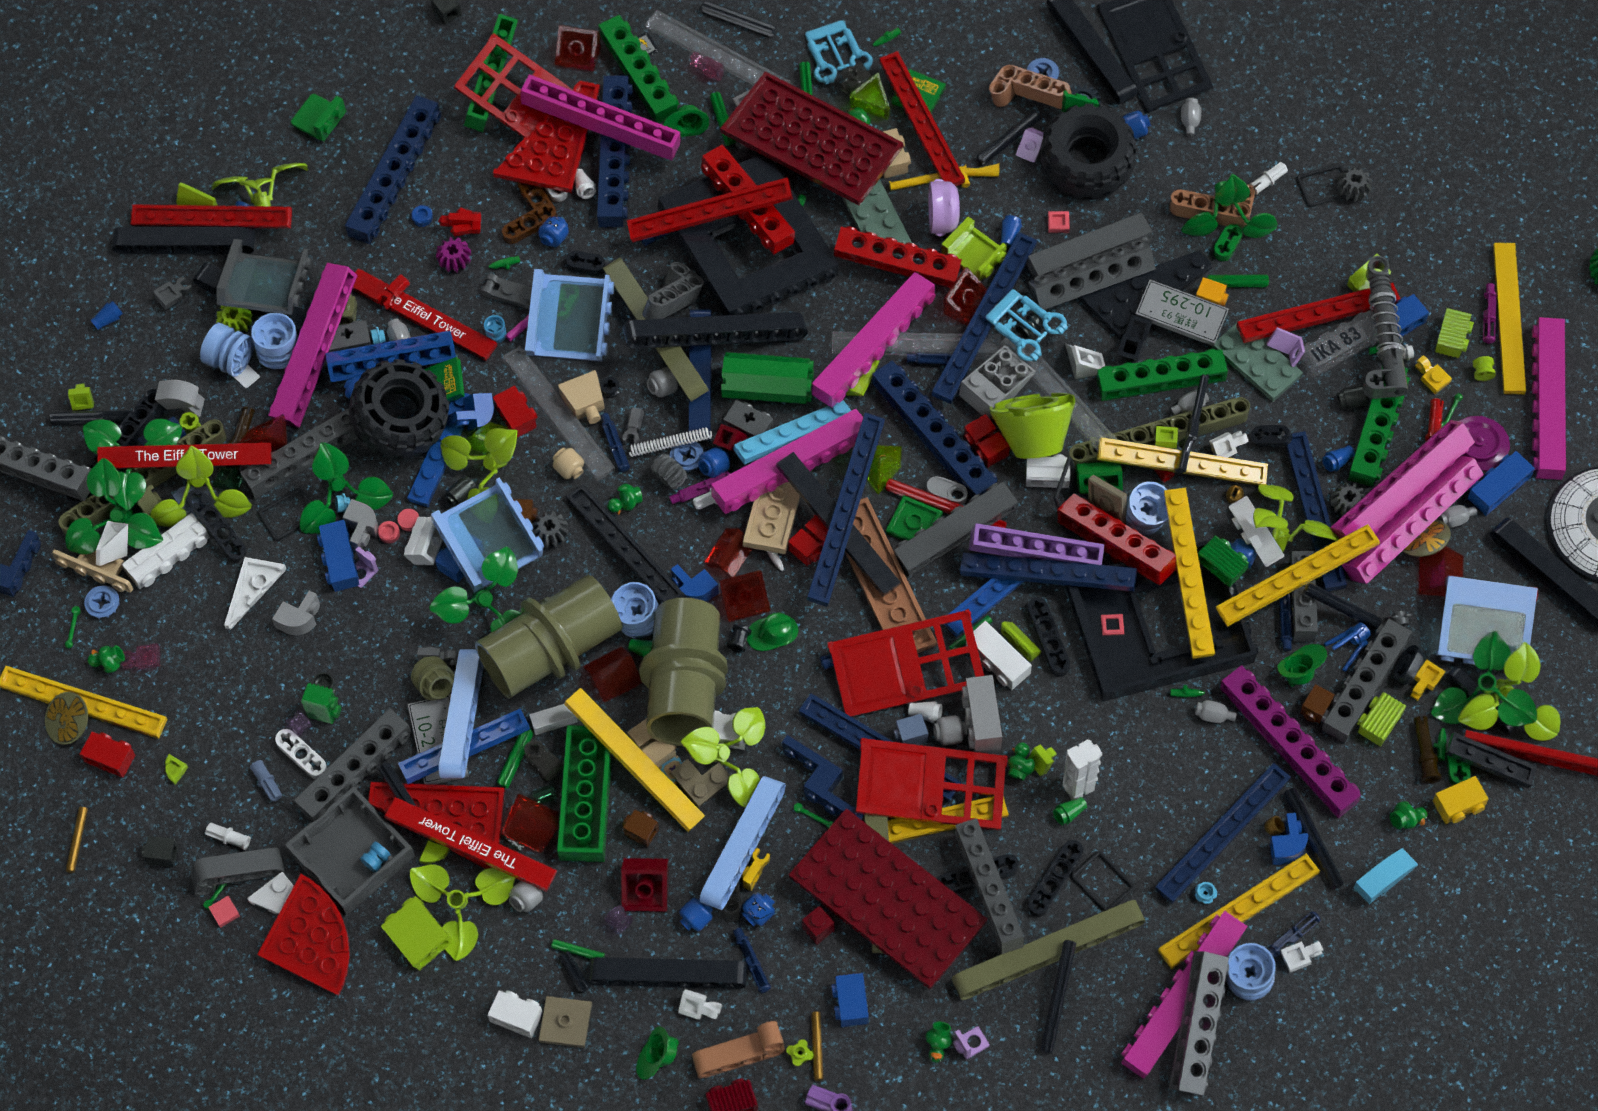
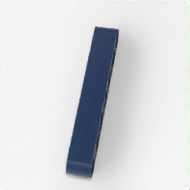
[689,309,712,441]

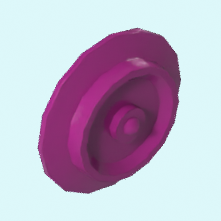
[1459,416,1510,471]

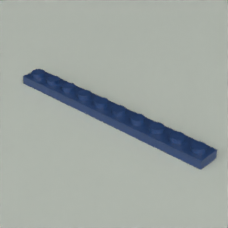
[931,232,1038,404]
[806,412,885,607]

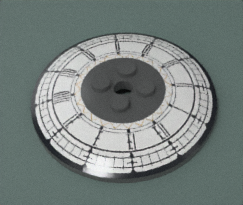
[1547,467,1598,583]

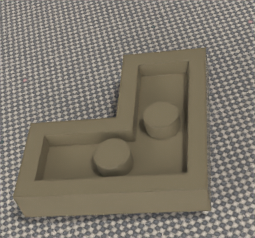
[670,759,730,808]

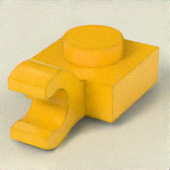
[1415,355,1452,394]
[1410,660,1446,701]
[741,848,770,891]

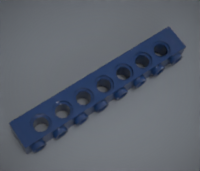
[597,76,633,227]
[345,95,441,244]
[872,360,998,498]

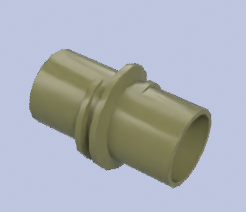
[475,574,622,699]
[639,598,728,746]

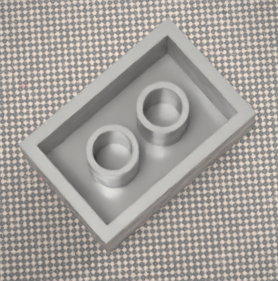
[961,675,1002,754]

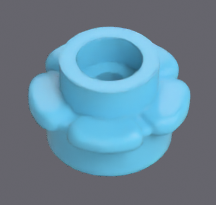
[370,327,386,344]
[335,493,350,514]
[1195,882,1217,904]

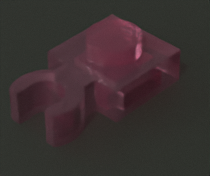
[690,52,724,81]
[122,643,160,670]

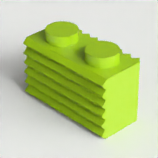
[1435,308,1474,358]
[1357,692,1406,747]

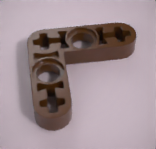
[502,182,557,244]

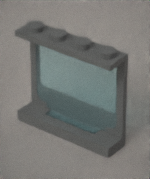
[217,239,311,315]

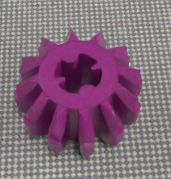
[436,237,471,273]

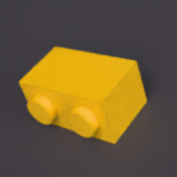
[1433,776,1489,824]

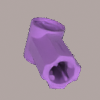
[805,1085,853,1111]

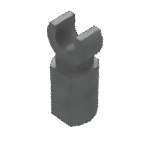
[623,408,644,446]

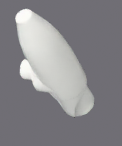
[767,551,784,571]

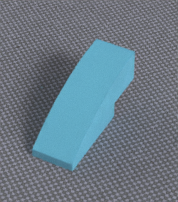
[1354,848,1418,904]

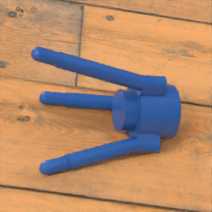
[1324,622,1371,672]

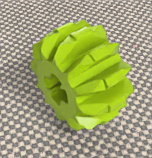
[216,305,252,332]

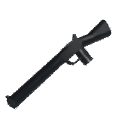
[1175,374,1209,474]

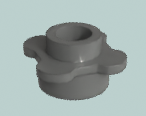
[1387,611,1411,625]

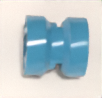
[484,315,507,343]
[359,841,391,873]

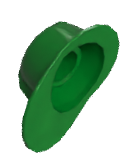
[662,105,710,137]
[747,612,798,651]
[1278,644,1327,687]
[636,1026,679,1080]

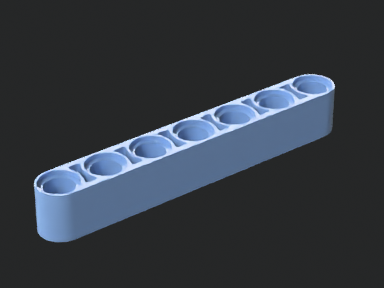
[439,649,484,778]
[700,776,786,910]

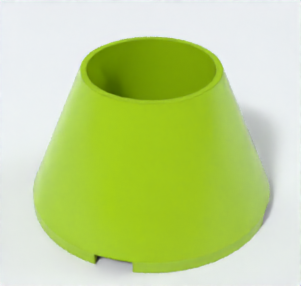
[989,393,1076,459]

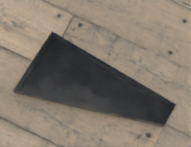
[1078,250,1213,340]

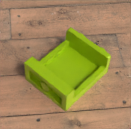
[941,216,1007,282]
[381,896,454,971]

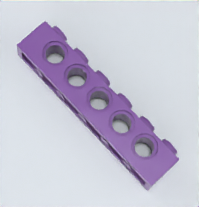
[969,523,1104,565]

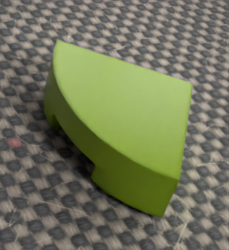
[165,754,188,785]
[419,841,450,865]

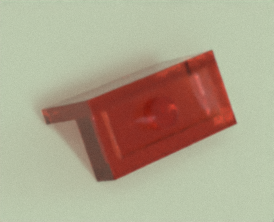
[704,528,752,578]

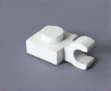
[1209,431,1248,457]
[1280,941,1323,973]
[678,989,722,1020]

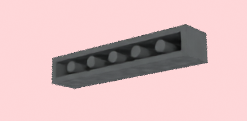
[1027,212,1152,279]
[894,481,1018,576]

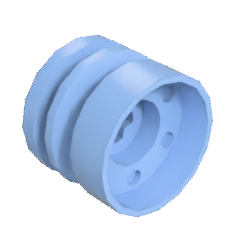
[251,313,298,369]
[200,323,254,377]
[1126,482,1168,536]
[611,582,658,638]
[1226,943,1275,1000]

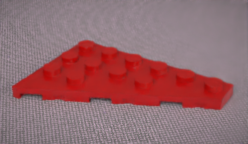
[493,81,600,193]
[369,782,505,869]

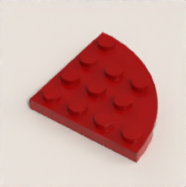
[257,874,350,996]

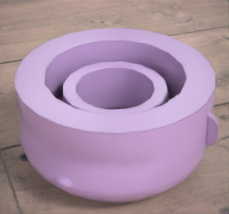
[928,179,960,236]

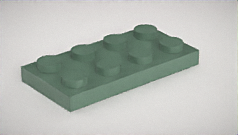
[842,179,912,256]
[1212,319,1303,402]

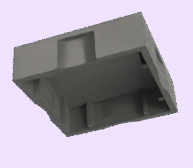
[285,786,415,915]

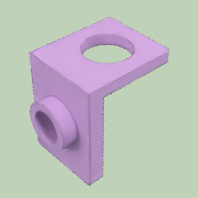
[1016,128,1044,163]
[1267,327,1305,367]
[355,546,378,588]
[953,1026,990,1060]

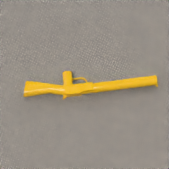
[889,163,999,191]

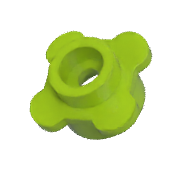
[786,1039,814,1066]

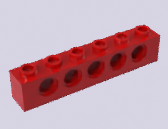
[701,144,795,255]
[833,226,962,289]
[1057,494,1176,585]

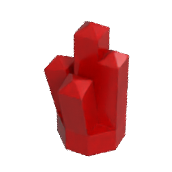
[438,207,481,236]

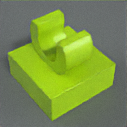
[68,383,94,410]
[1155,426,1178,449]
[1027,744,1057,776]

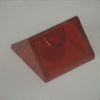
[555,24,601,71]
[943,267,987,326]
[237,414,287,451]
[1418,546,1464,596]
[719,570,771,622]
[583,646,643,703]
[502,793,558,853]

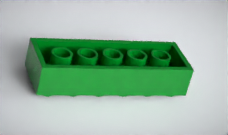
[557,725,612,862]

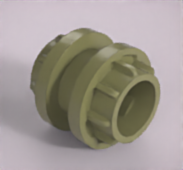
[411,656,455,701]

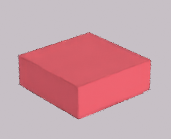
[1048,211,1070,233]
[1101,614,1124,636]
[208,896,240,928]

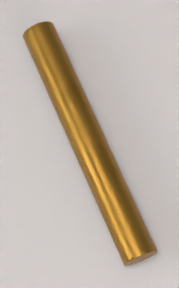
[66,807,88,873]
[811,1012,823,1081]

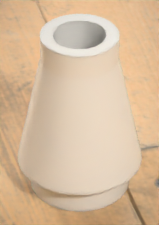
[575,169,596,199]
[908,701,942,723]

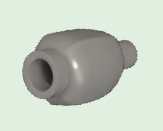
[1181,98,1201,136]
[387,319,411,341]
[1170,390,1209,415]
[1437,505,1477,528]
[1195,700,1237,723]

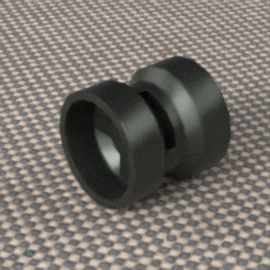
[1015,313,1044,339]
[312,672,337,695]

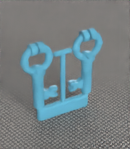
[805,20,873,85]
[986,289,1068,362]

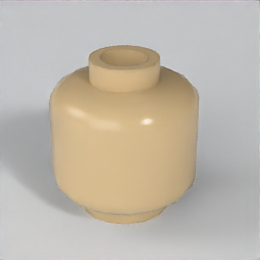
[553,448,584,479]

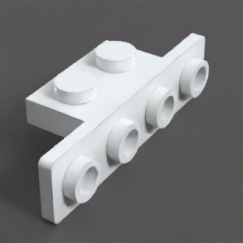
[1229,496,1284,567]

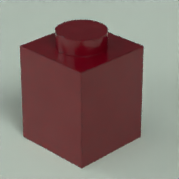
[713,424,749,455]
[802,906,834,945]

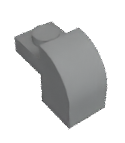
[155,380,205,417]
[343,499,379,551]
[272,591,320,635]

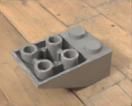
[959,345,1036,420]

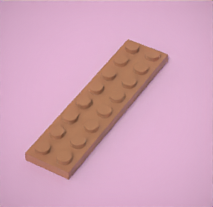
[845,497,937,653]

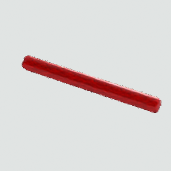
[885,479,1007,528]

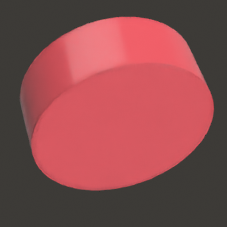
[398,509,419,531]
[378,521,400,544]

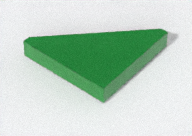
[1061,90,1099,113]

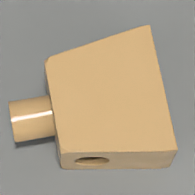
[558,370,605,424]

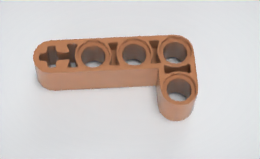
[989,65,1072,109]
[1170,184,1255,228]
[692,1021,785,1078]

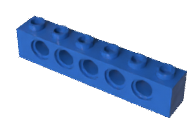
[325,331,456,382]

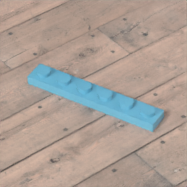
[733,400,851,465]

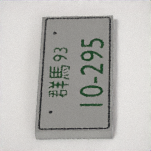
[1135,280,1229,346]
[408,694,469,785]

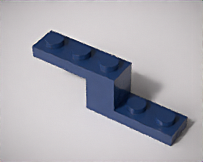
[0,530,41,597]
[782,735,865,822]

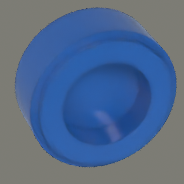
[411,205,433,227]

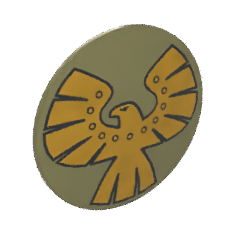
[1403,520,1451,557]
[45,692,88,745]

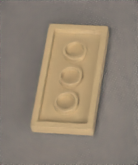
[743,482,801,554]

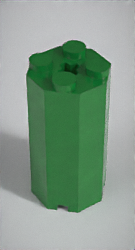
[721,352,814,404]

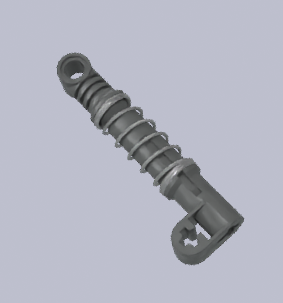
[1363,256,1408,399]

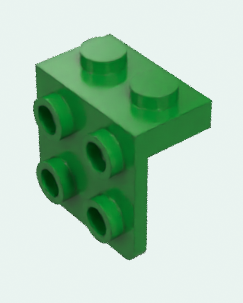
[291,94,346,142]

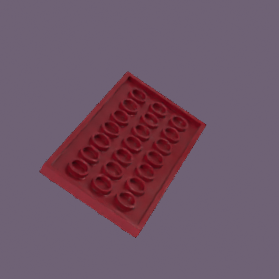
[720,71,904,206]
[789,808,988,990]

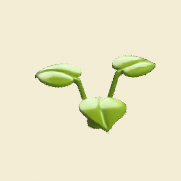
[212,163,308,206]
[440,428,517,524]
[149,445,252,527]
[1253,484,1339,552]
[1458,642,1560,741]
[680,707,765,808]
[410,865,515,961]

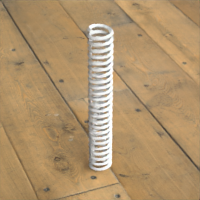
[629,427,712,457]

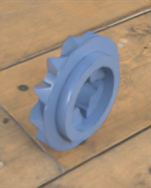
[1027,58,1059,79]
[670,440,704,472]
[84,586,120,619]

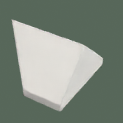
[1065,343,1105,379]
[96,521,128,566]

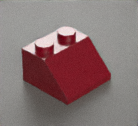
[621,858,669,911]

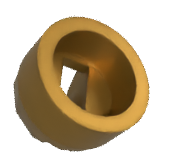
[1226,485,1244,504]
[1265,816,1285,835]

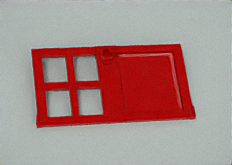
[453,33,573,138]
[827,609,984,717]
[856,738,1008,830]

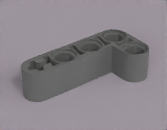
[642,262,704,319]
[190,848,284,895]

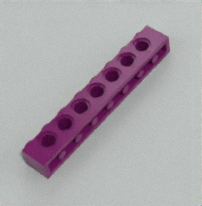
[1220,665,1361,819]

